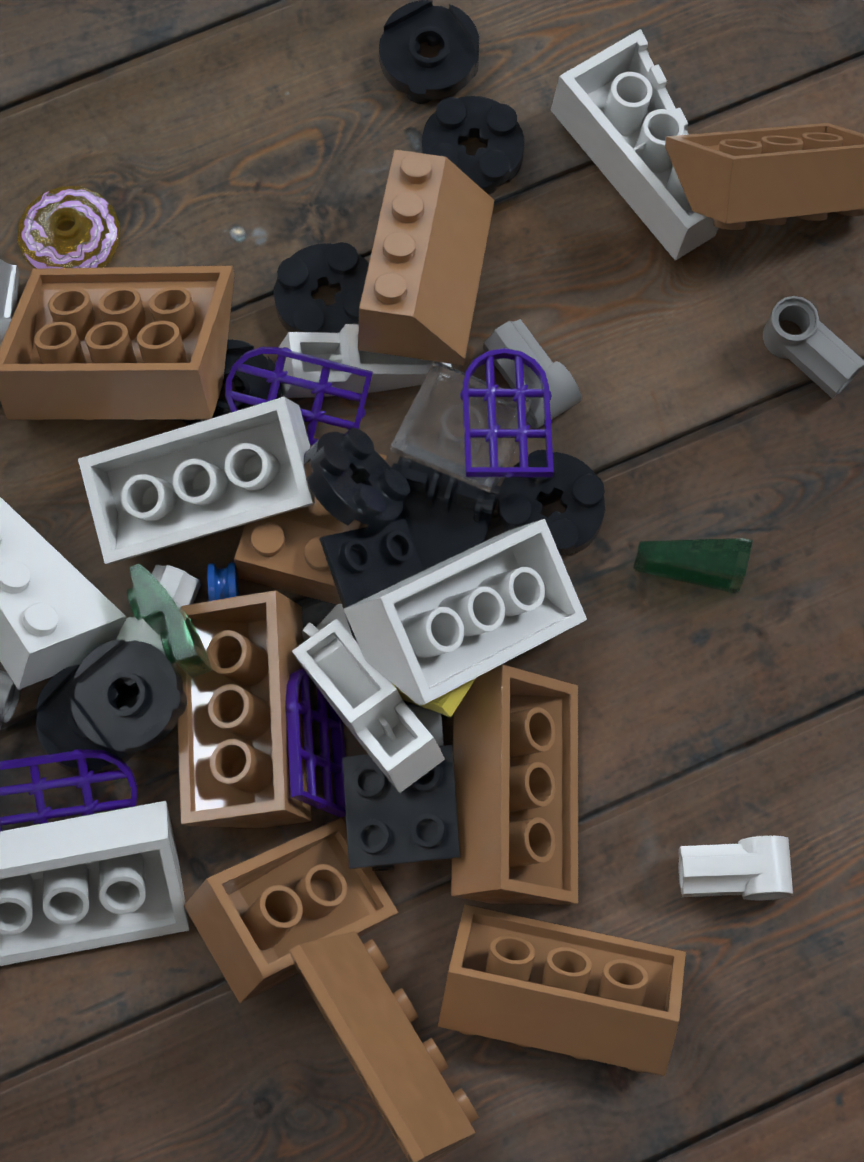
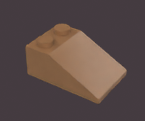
[234,437,387,605]
[184,817,399,1003]

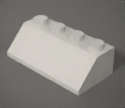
[78,397,315,565]
[344,519,587,706]
[0,801,189,966]

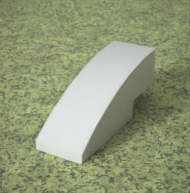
[279,324,452,398]
[292,619,445,793]

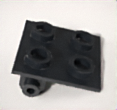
[391,456,500,571]
[319,519,423,643]
[342,745,461,871]

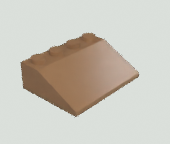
[0,266,235,420]
[289,931,479,1162]

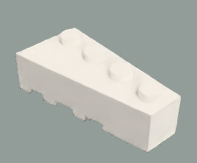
[551,29,718,260]
[0,497,126,690]

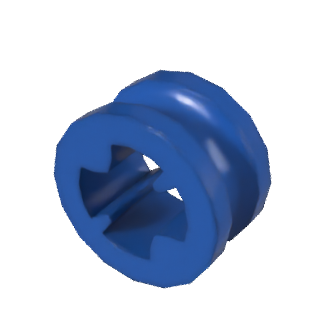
[207,562,239,601]

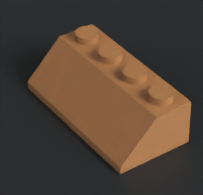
[665,123,864,230]
[358,149,494,366]
[174,590,312,828]
[451,664,578,905]
[438,904,686,1076]

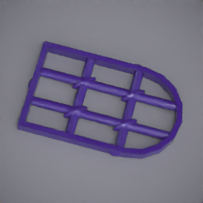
[225,347,373,445]
[460,348,554,478]
[285,668,346,817]
[0,749,137,831]

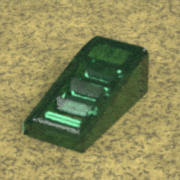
[633,538,753,594]

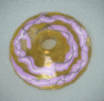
[17,186,120,269]

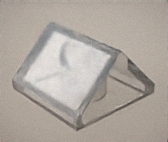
[390,361,533,493]

